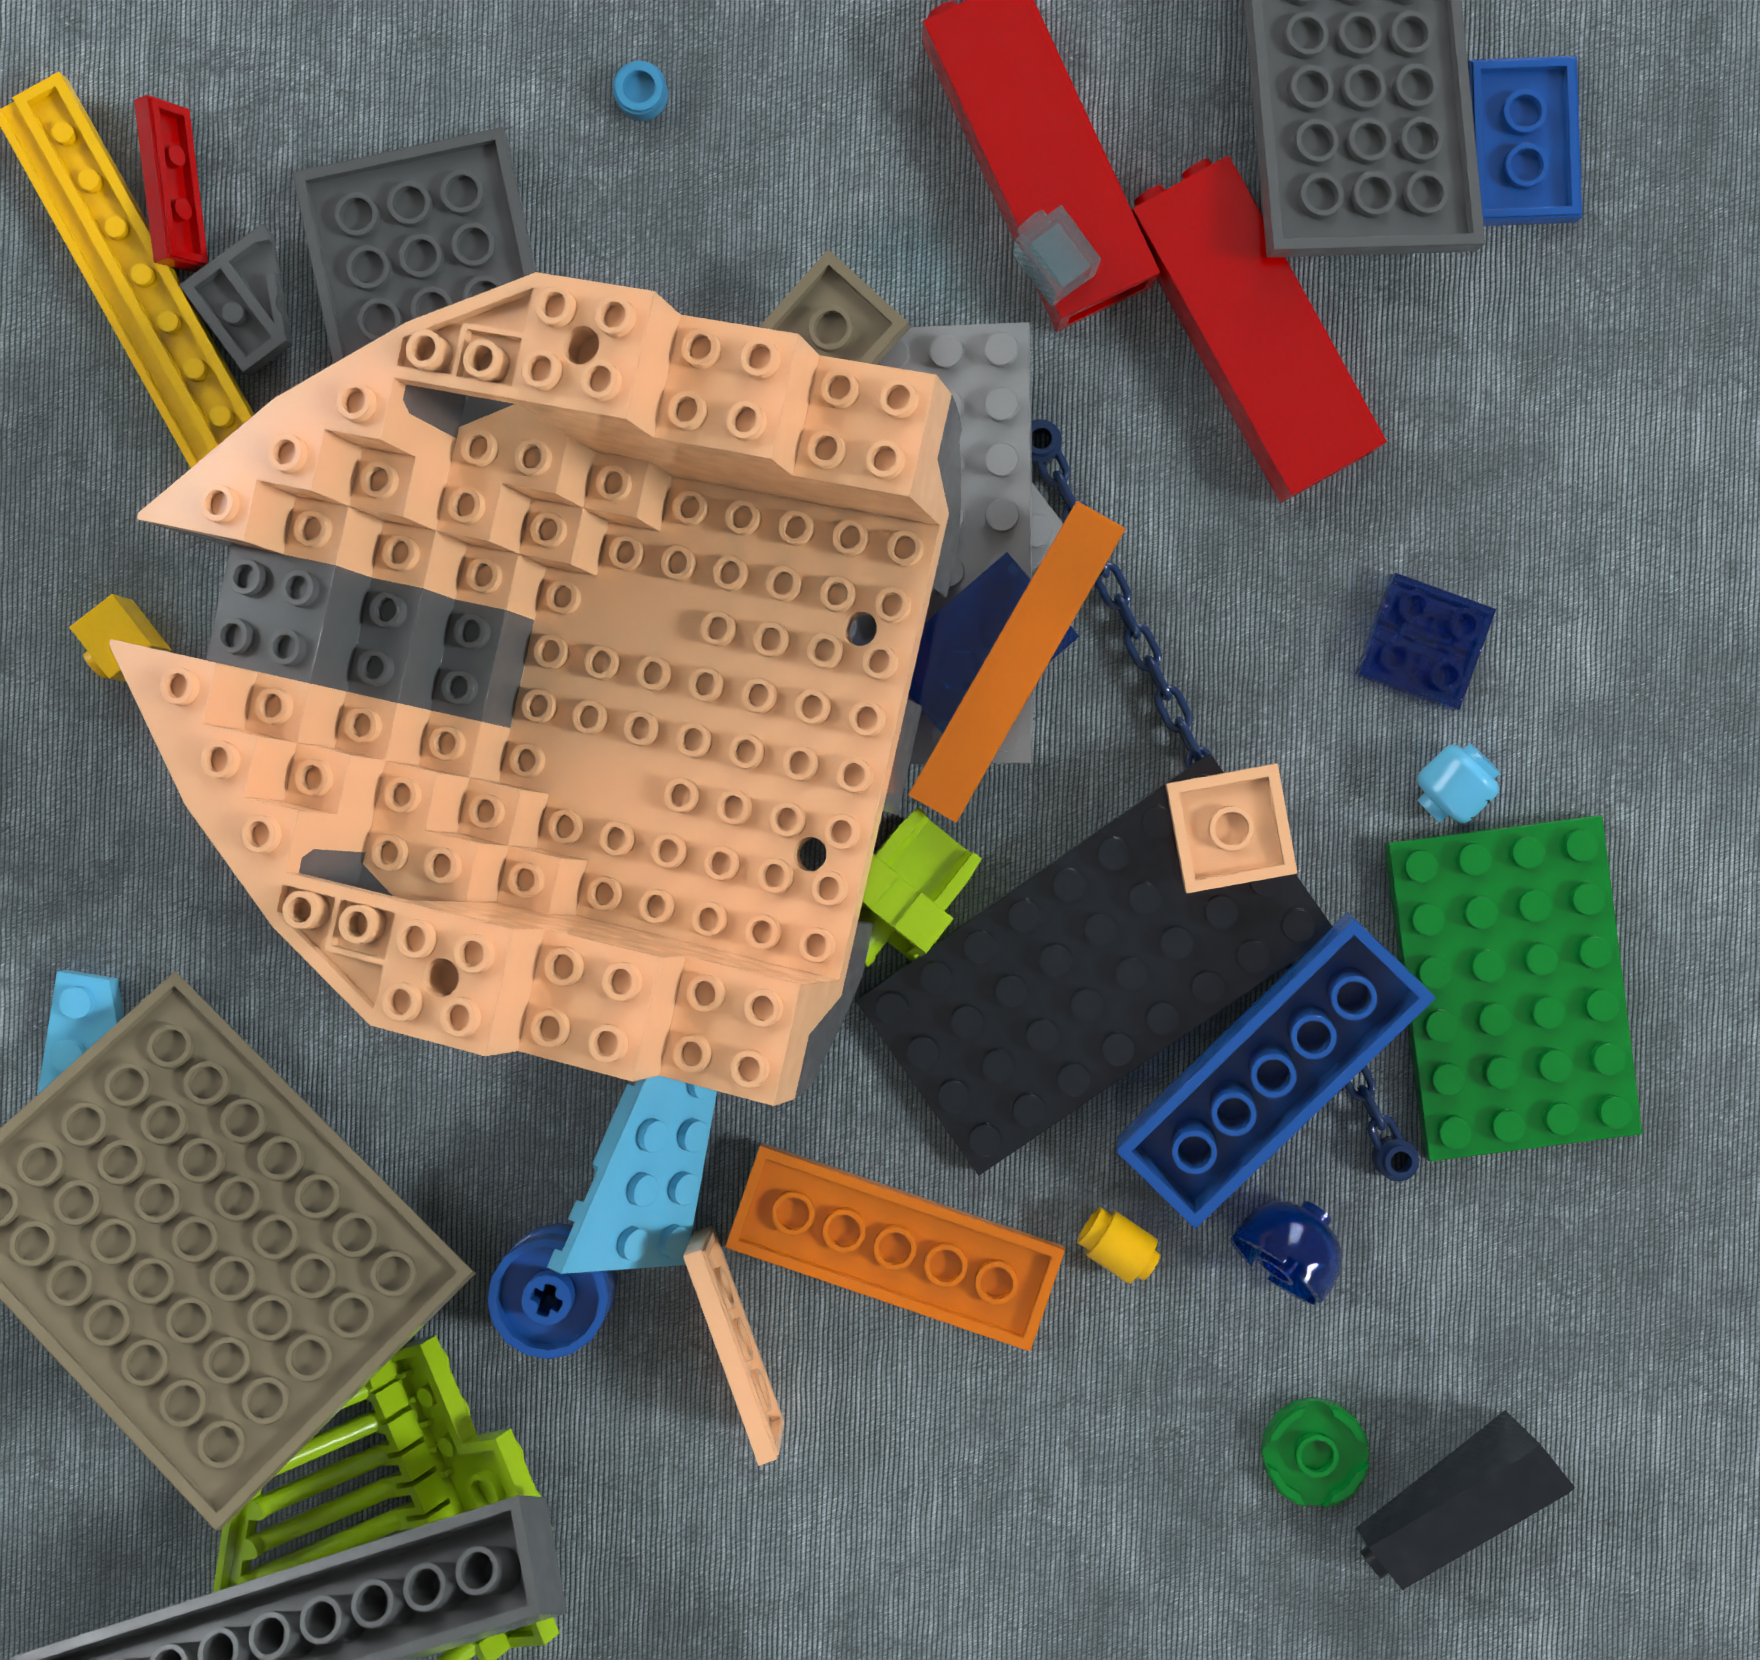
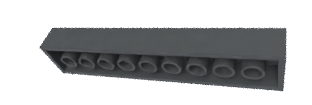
[13,1495,568,1660]

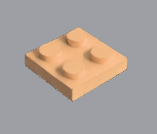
[1165,763,1297,893]

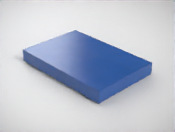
[1468,56,1582,226]

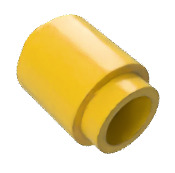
[1077,1207,1161,1284]

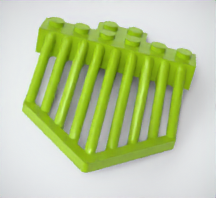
[213,1335,560,1660]

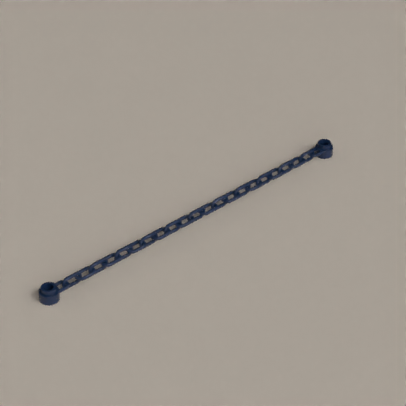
[1032,419,1420,1182]

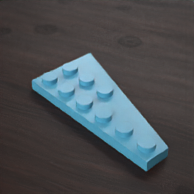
[547,1076,717,1274]

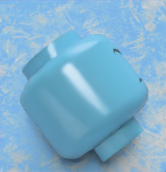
[1417,743,1501,823]

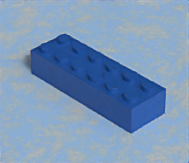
[1116,911,1436,1229]

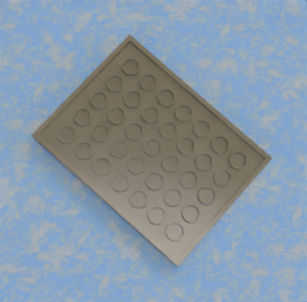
[0,971,476,1531]

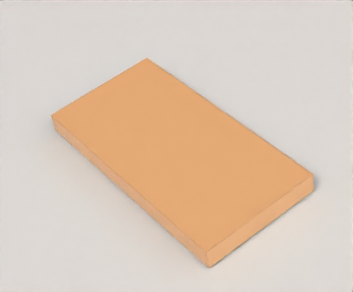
[683,1226,784,1466]

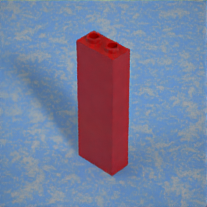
[922,0,1160,332]
[1132,155,1387,504]

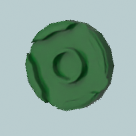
[1260,1397,1369,1508]

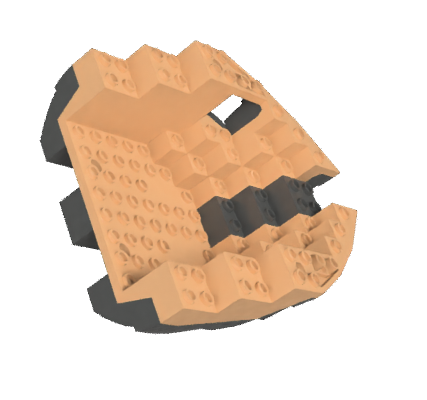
[109,272,962,1106]

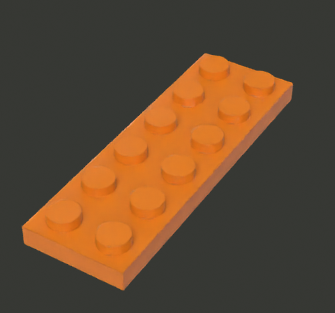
[725,1142,1065,1351]

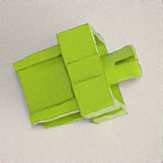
[859,807,982,967]

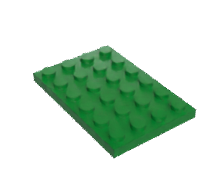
[1384,815,1643,1162]

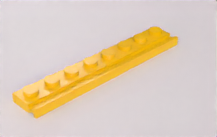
[0,71,255,468]

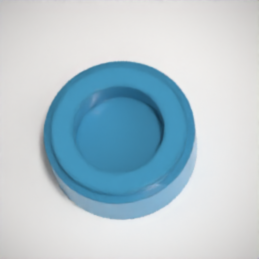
[613,61,668,121]

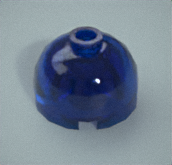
[1230,1201,1343,1305]

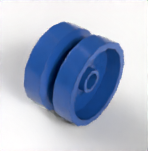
[487,1223,618,1359]

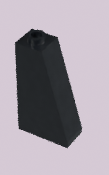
[1356,1410,1575,1590]

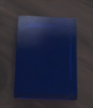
[909,552,1080,734]

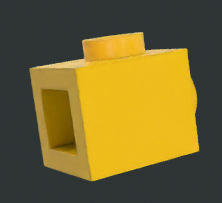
[69,594,171,682]

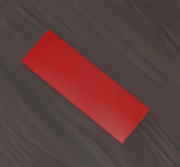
[134,95,208,273]

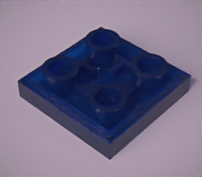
[1355,573,1496,711]

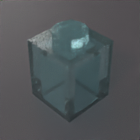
[1013,205,1101,307]

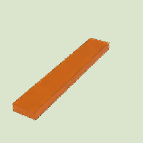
[908,501,1126,823]

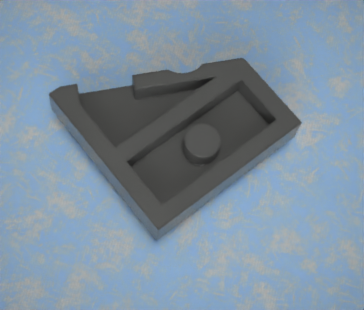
[179,223,293,376]

